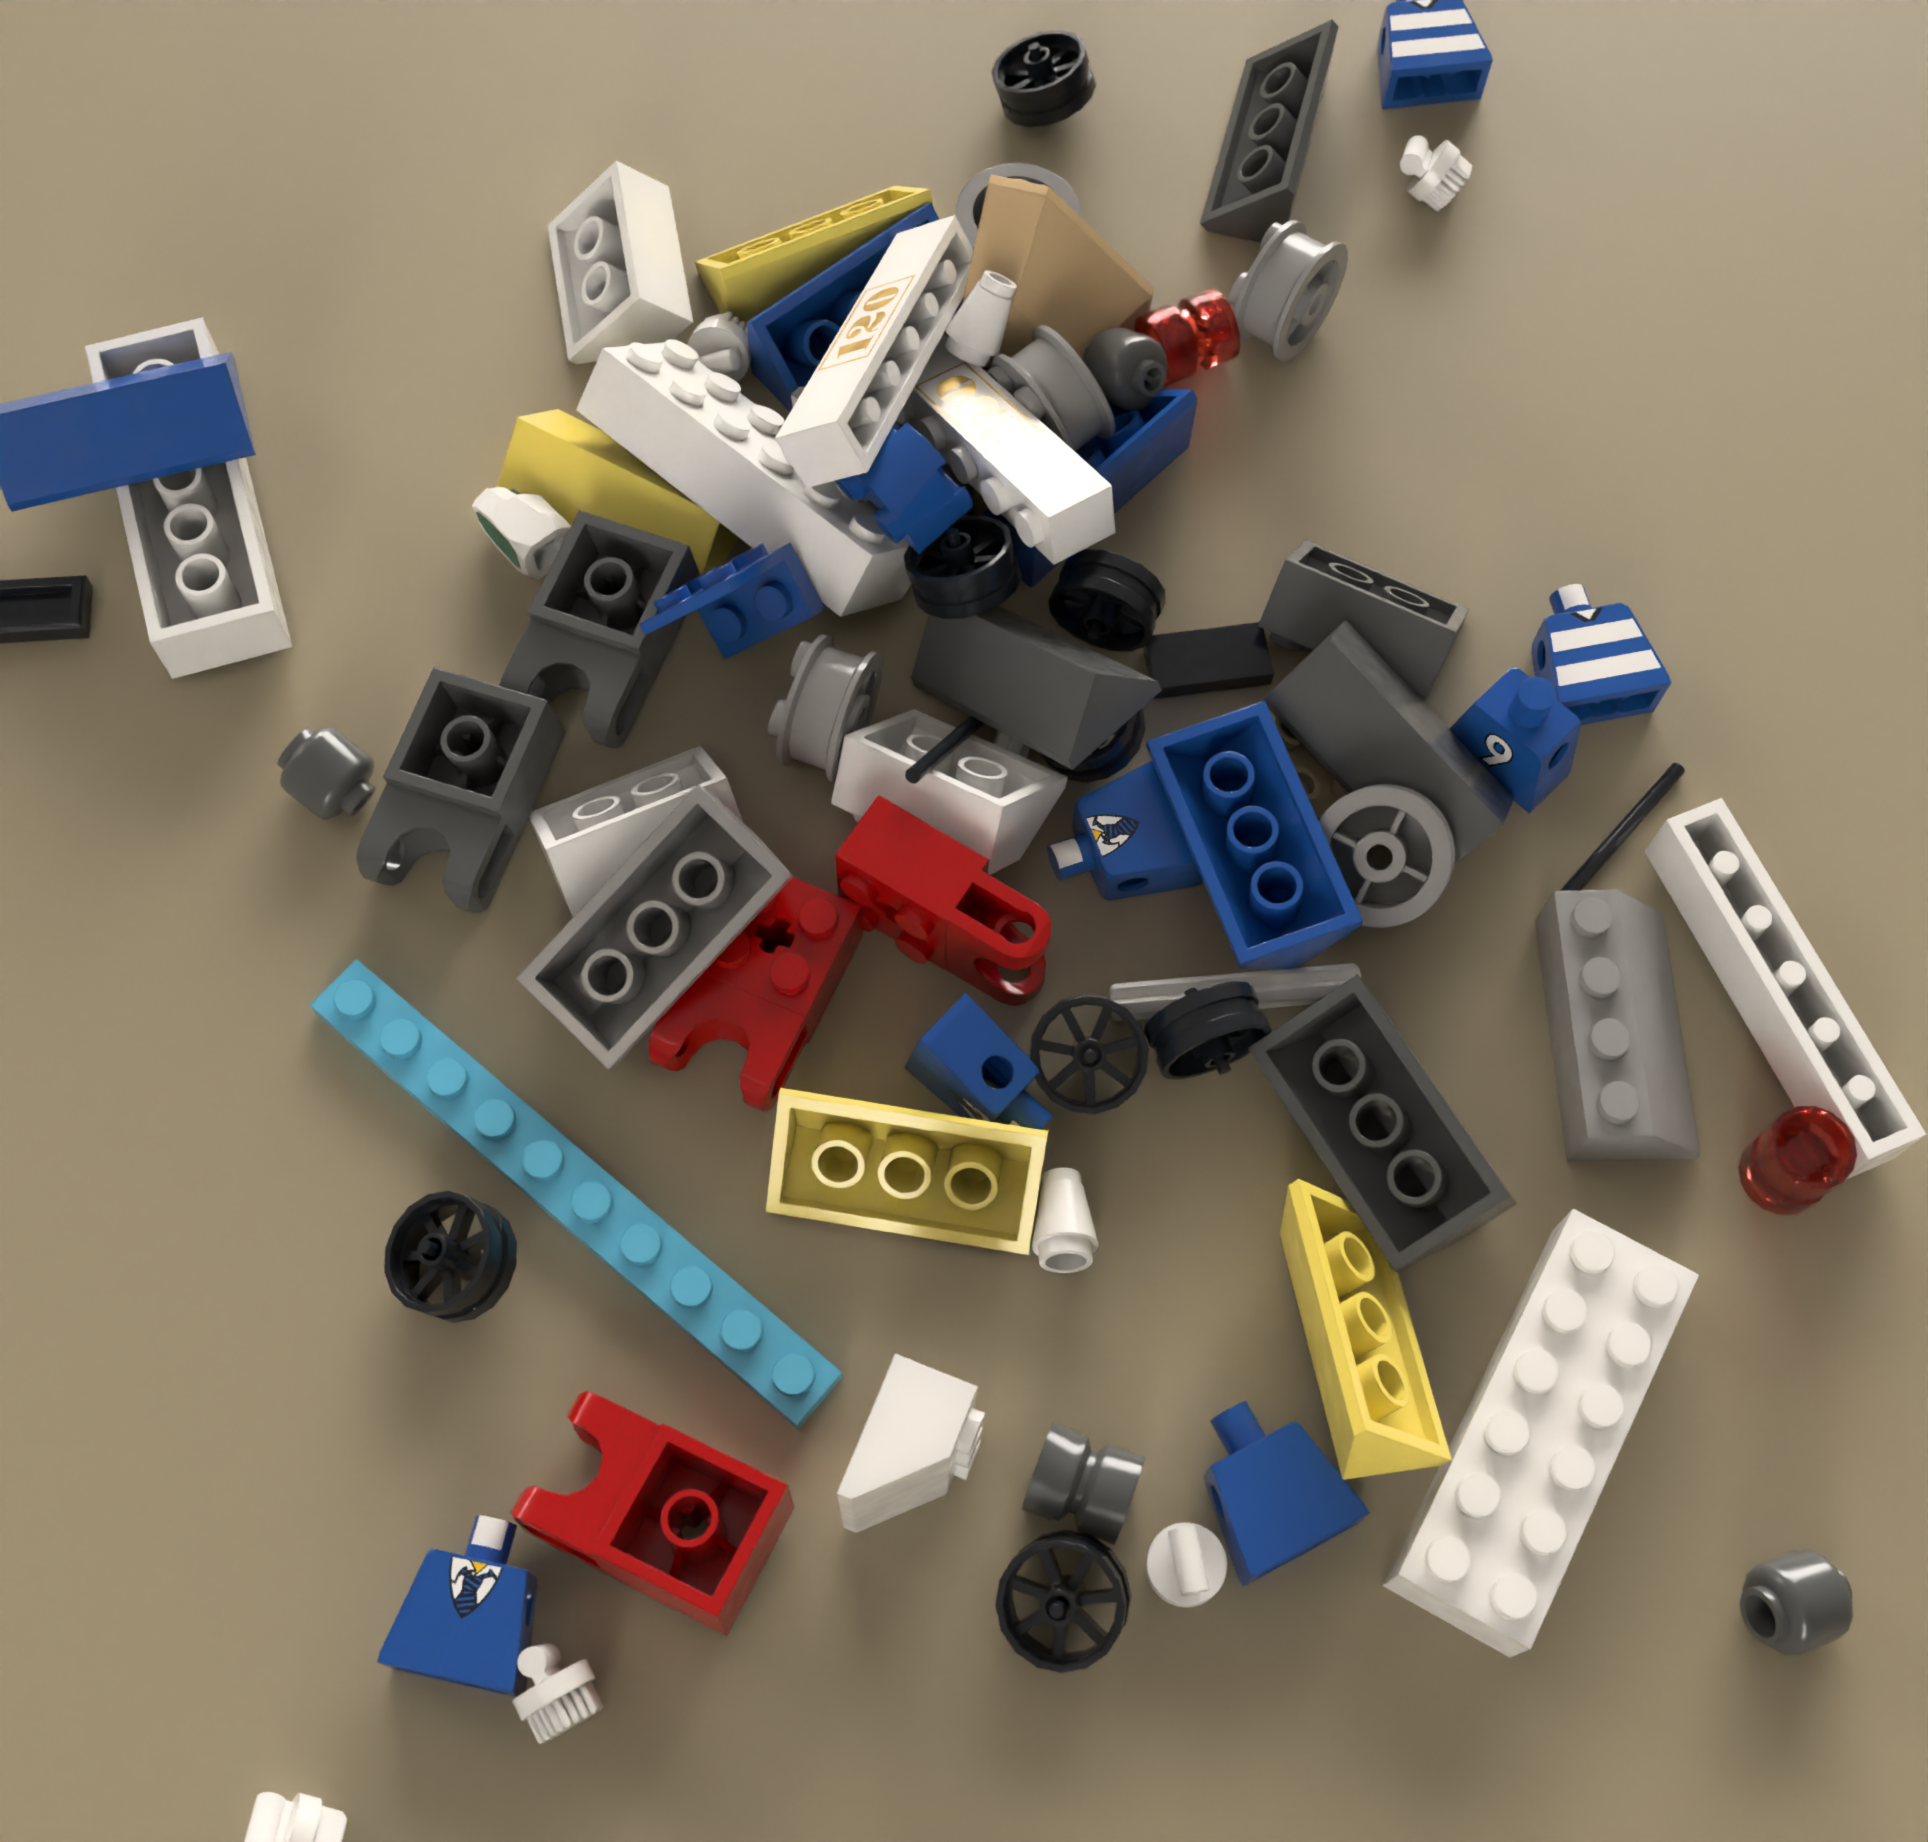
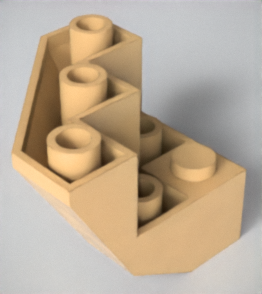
[963,174,1154,371]

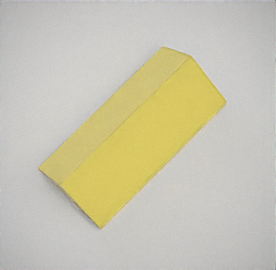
[694,186,933,325]
[497,409,739,575]
[766,1088,1048,1255]
[1280,1179,1452,1480]

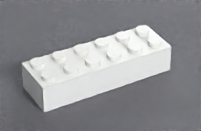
[85,317,292,679]
[576,339,912,617]
[1382,1209,1699,1658]

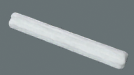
[1109,963,1361,1021]

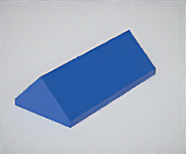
[746,203,963,412]
[0,352,256,512]
[982,389,1198,588]
[1146,701,1363,969]

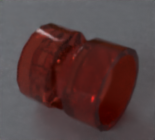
[1134,288,1241,387]
[1738,1106,1857,1215]

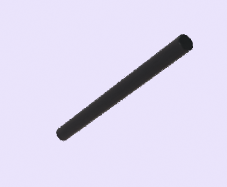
[905,716,985,784]
[1560,762,1685,891]

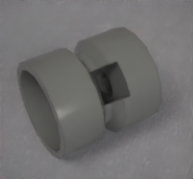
[1021,1422,1145,1545]

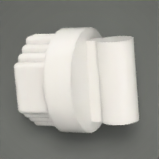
[1400,136,1473,212]
[687,312,752,382]
[1145,1522,1227,1607]
[512,1643,603,1744]
[244,1792,347,1842]

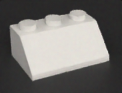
[547,161,693,364]
[831,709,1068,875]
[529,746,743,917]
[837,1354,985,1533]

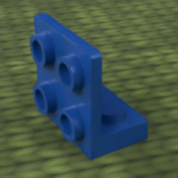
[639,543,826,659]

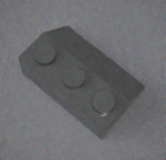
[1258,540,1469,699]

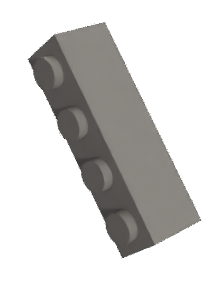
[516,785,794,1070]
[1535,890,1700,1161]

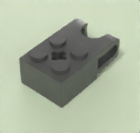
[499,510,700,748]
[356,667,566,913]

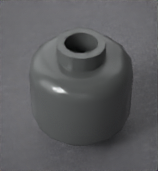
[1083,327,1168,411]
[277,727,375,820]
[1740,1550,1853,1655]

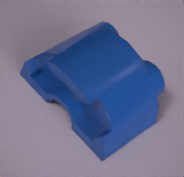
[835,421,974,554]

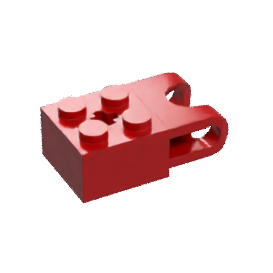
[835,795,1051,1006]
[649,877,863,1111]
[510,1391,795,1636]

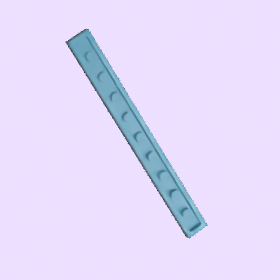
[310,959,843,1430]

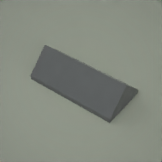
[1200,20,1338,243]
[911,606,1162,770]
[1261,620,1514,864]

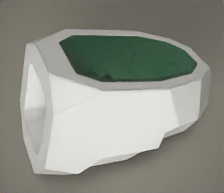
[472,487,571,580]

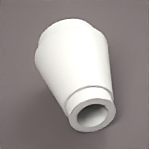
[945,270,1017,367]
[1032,1168,1099,1273]

